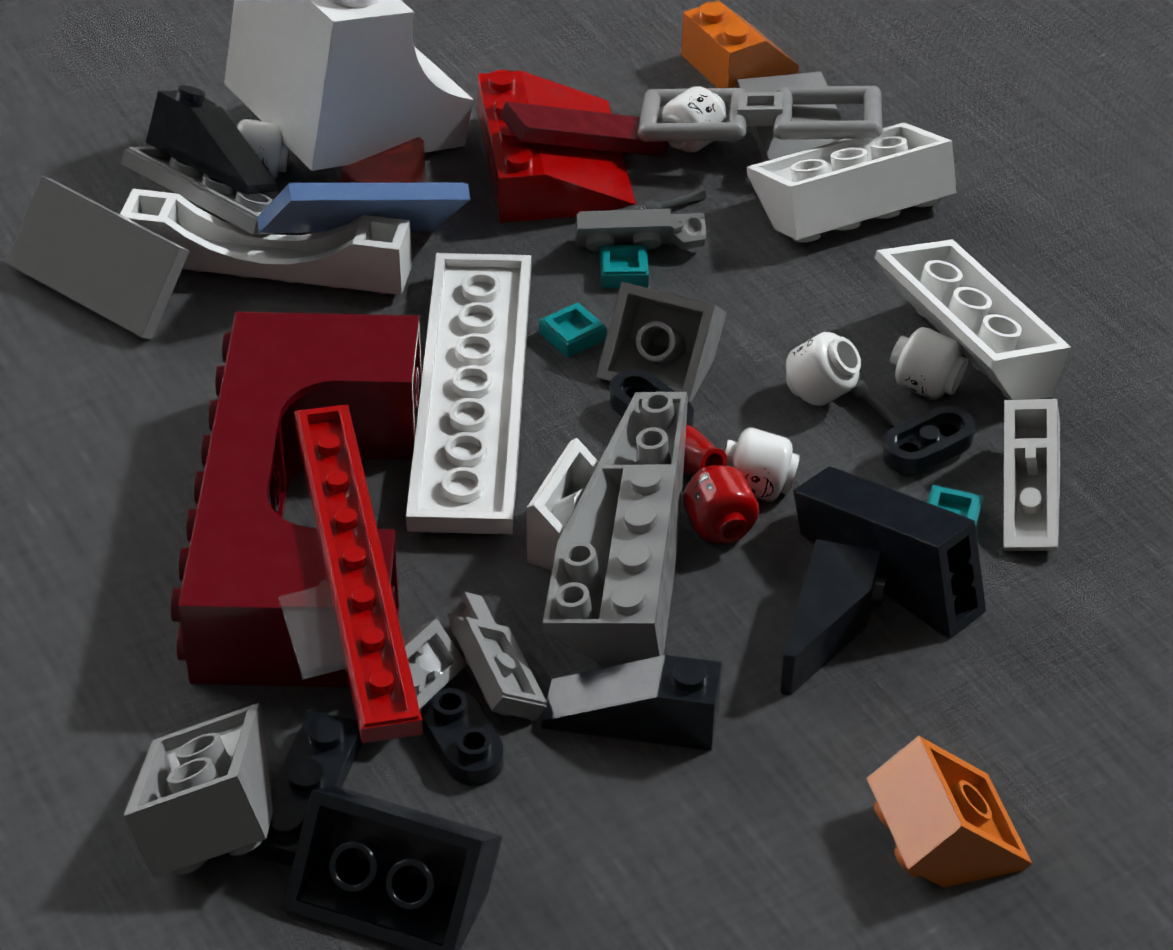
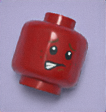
[683,465,759,544]

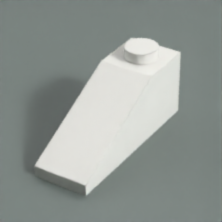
[1004,399,1060,551]

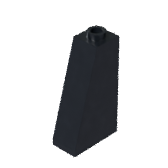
[793,466,986,638]

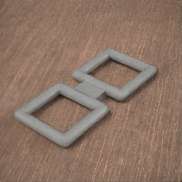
[638,86,883,142]

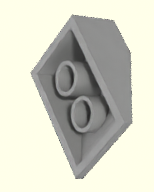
[123,703,273,878]

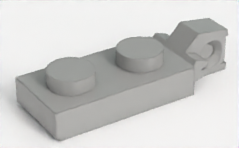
[574,209,706,252]
[447,592,547,721]

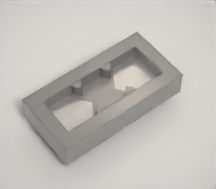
[404,618,467,709]

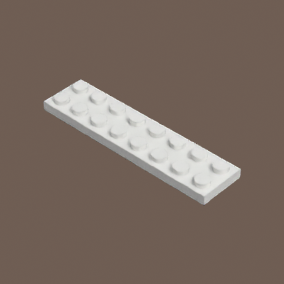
[406,253,531,534]

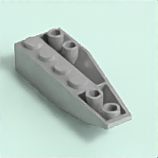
[543,391,688,667]

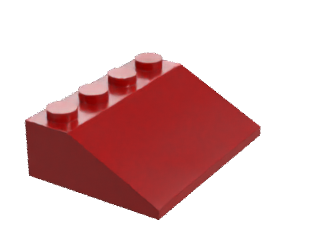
[478,70,636,223]

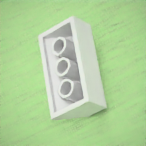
[747,122,957,242]
[875,239,1071,400]

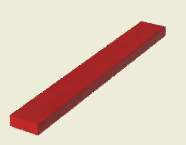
[295,405,423,743]

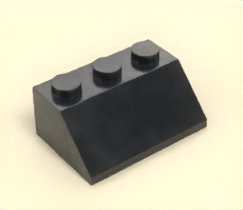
[281,786,503,950]

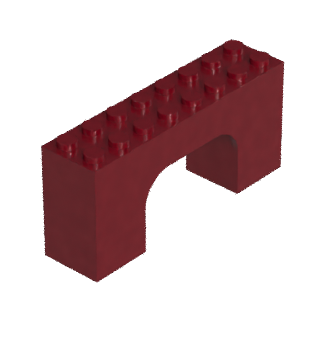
[170,312,422,687]

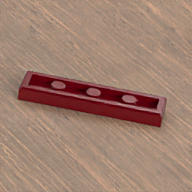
[500,101,669,156]

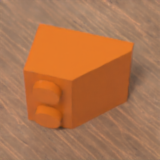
[681,0,799,88]
[866,735,1033,888]

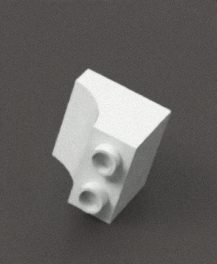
[224,0,474,171]

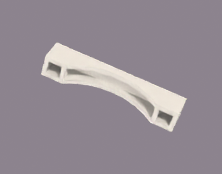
[120,189,412,295]

